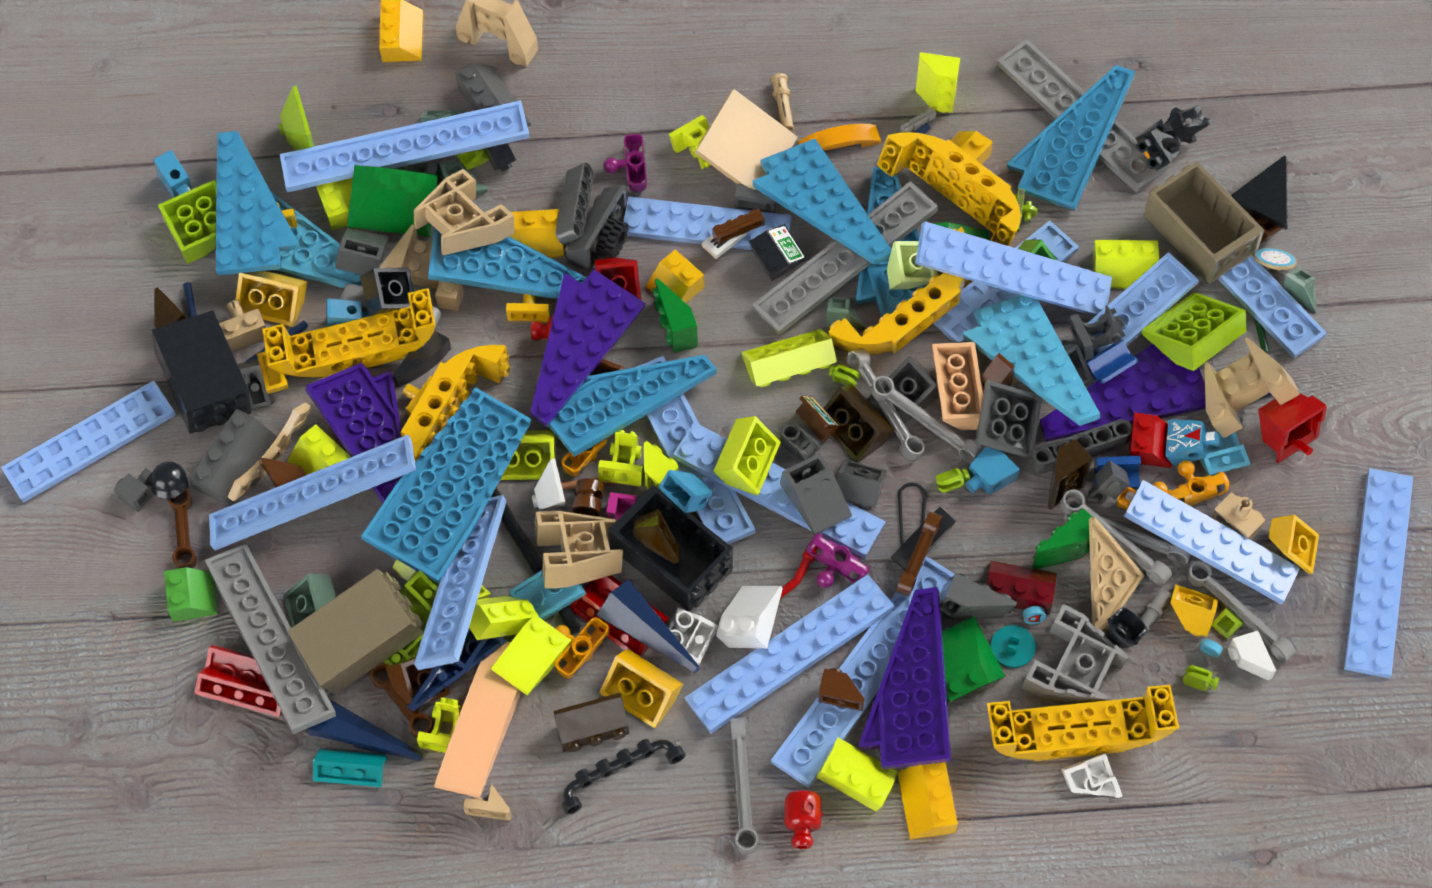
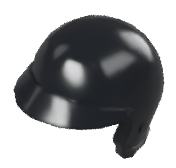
[150,461,189,499]
[1105,607,1147,648]

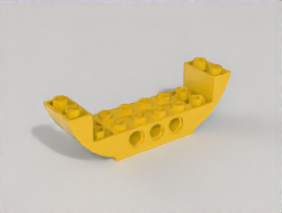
[876,132,1021,247]
[828,227,966,355]
[262,288,436,378]
[401,345,511,462]
[987,685,1179,761]

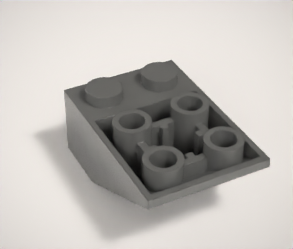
[336,227,389,275]
[780,453,852,535]
[939,573,1017,618]

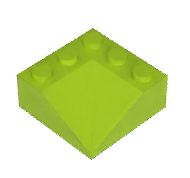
[158,180,217,264]

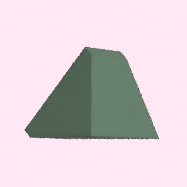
[1282,268,1316,313]
[826,297,867,330]

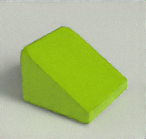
[1211,608,1244,640]

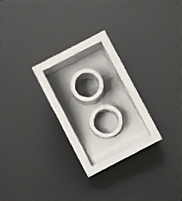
[716,586,783,648]

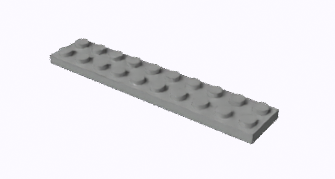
[997,39,1167,193]
[752,181,938,335]
[205,544,336,734]

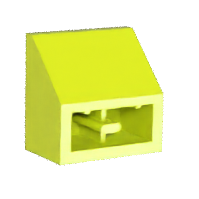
[644,441,679,491]

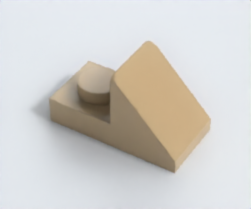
[463,785,512,821]

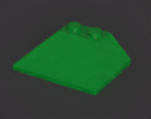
[347,165,437,237]
[942,616,1005,704]

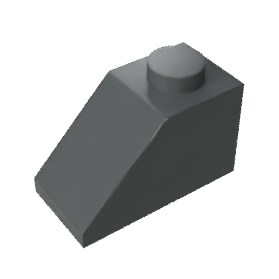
[238,358,271,410]

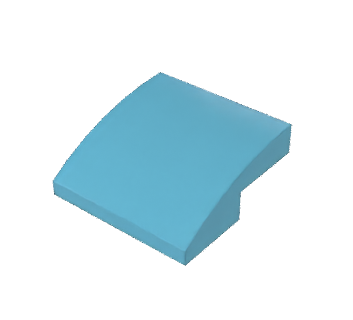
[1200,431,1250,476]

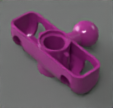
[603,134,647,192]
[806,533,870,588]

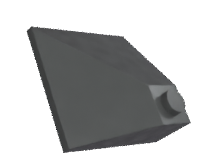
[975,380,1042,459]

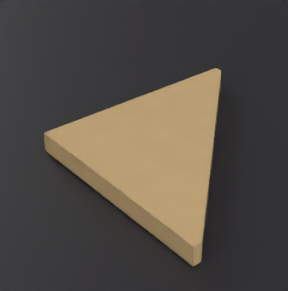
[1089,517,1145,633]

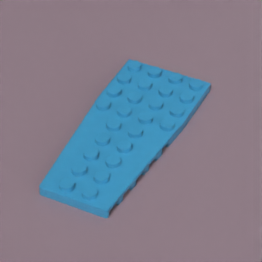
[361,388,531,583]

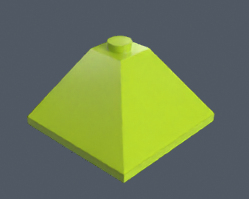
[278,86,314,151]

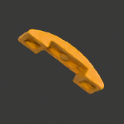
[798,124,881,151]

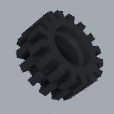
[597,217,628,258]

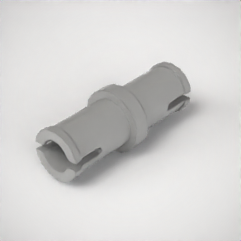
[1141,588,1172,632]

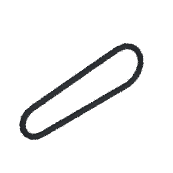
[898,482,926,545]

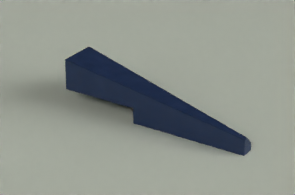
[307,698,423,761]

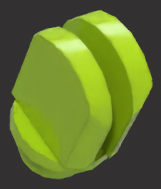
[829,364,862,387]
[935,468,970,493]
[1183,665,1220,691]

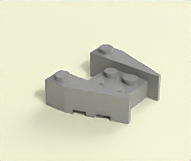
[1021,604,1128,704]

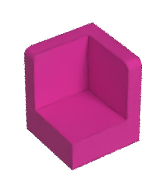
[606,492,637,521]

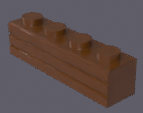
[712,209,765,244]

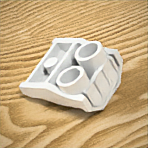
[667,607,719,665]

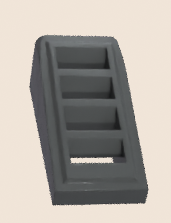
[735,184,776,213]

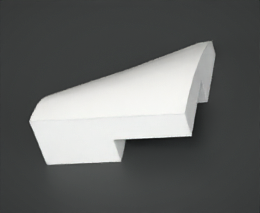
[1061,753,1122,798]

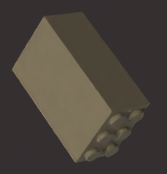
[1144,162,1264,284]
[288,569,424,694]

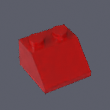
[1128,412,1172,468]

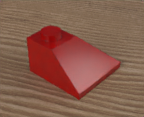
[594,258,642,301]

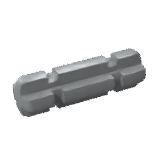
[900,108,936,133]

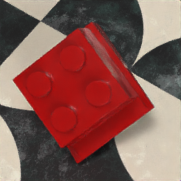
[1258,392,1327,464]

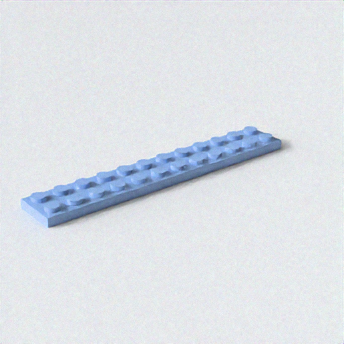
[280,101,530,192]
[771,556,954,788]

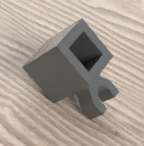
[1088,460,1130,504]
[114,468,152,512]

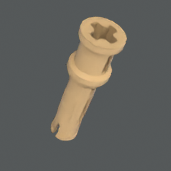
[770,73,794,132]

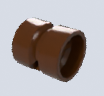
[572,478,604,517]

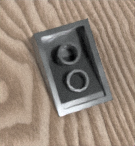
[867,356,939,427]

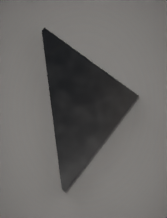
[1231,156,1288,230]

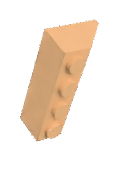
[932,342,983,430]

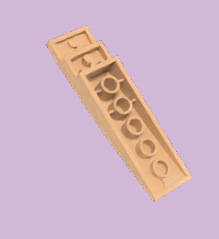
[435,642,520,798]

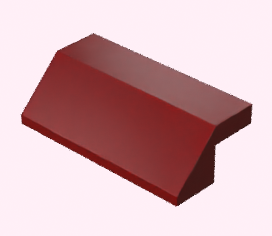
[570,575,669,657]
[194,645,282,717]

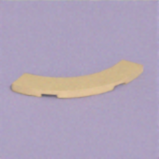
[228,402,311,502]

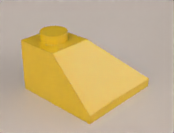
[1269,515,1319,574]
[1170,584,1218,637]

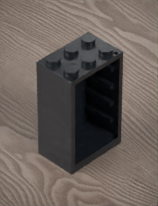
[152,310,251,434]
[608,485,733,612]

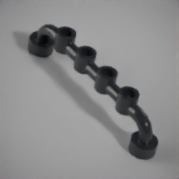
[561,739,686,815]

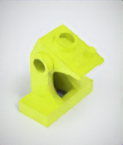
[669,115,711,169]
[598,430,643,487]
[417,698,463,753]

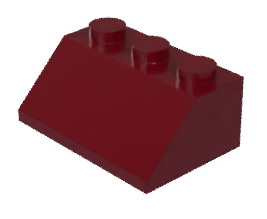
[987,561,1057,615]

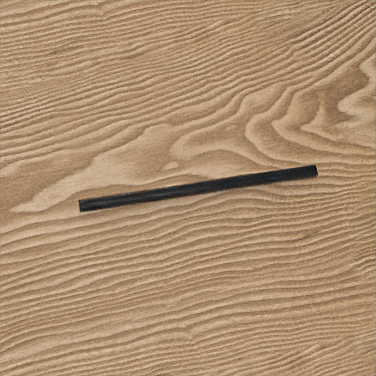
[491,487,582,634]

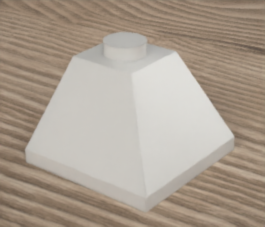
[531,459,565,511]

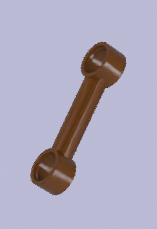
[168,489,197,569]
[896,511,943,597]
[370,663,433,738]

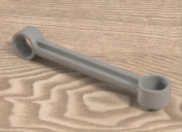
[847,348,925,461]
[870,376,983,463]
[1060,490,1172,586]
[1063,501,1191,564]
[1188,561,1296,663]
[730,718,759,854]

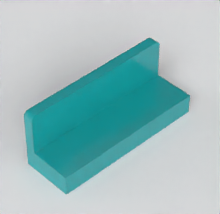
[313,749,387,787]

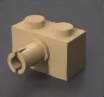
[219,300,266,352]
[1211,492,1266,540]

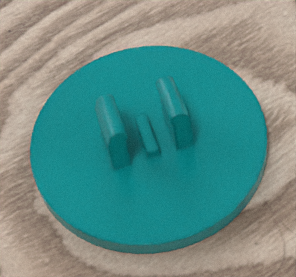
[991,625,1036,668]

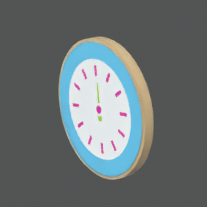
[1254,248,1297,272]

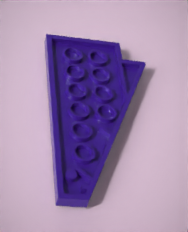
[530,270,646,427]
[1040,344,1206,442]
[305,363,403,503]
[859,587,952,770]

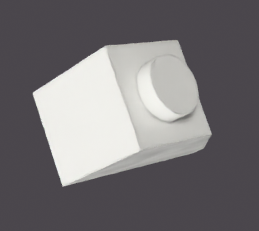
[1228,631,1276,680]

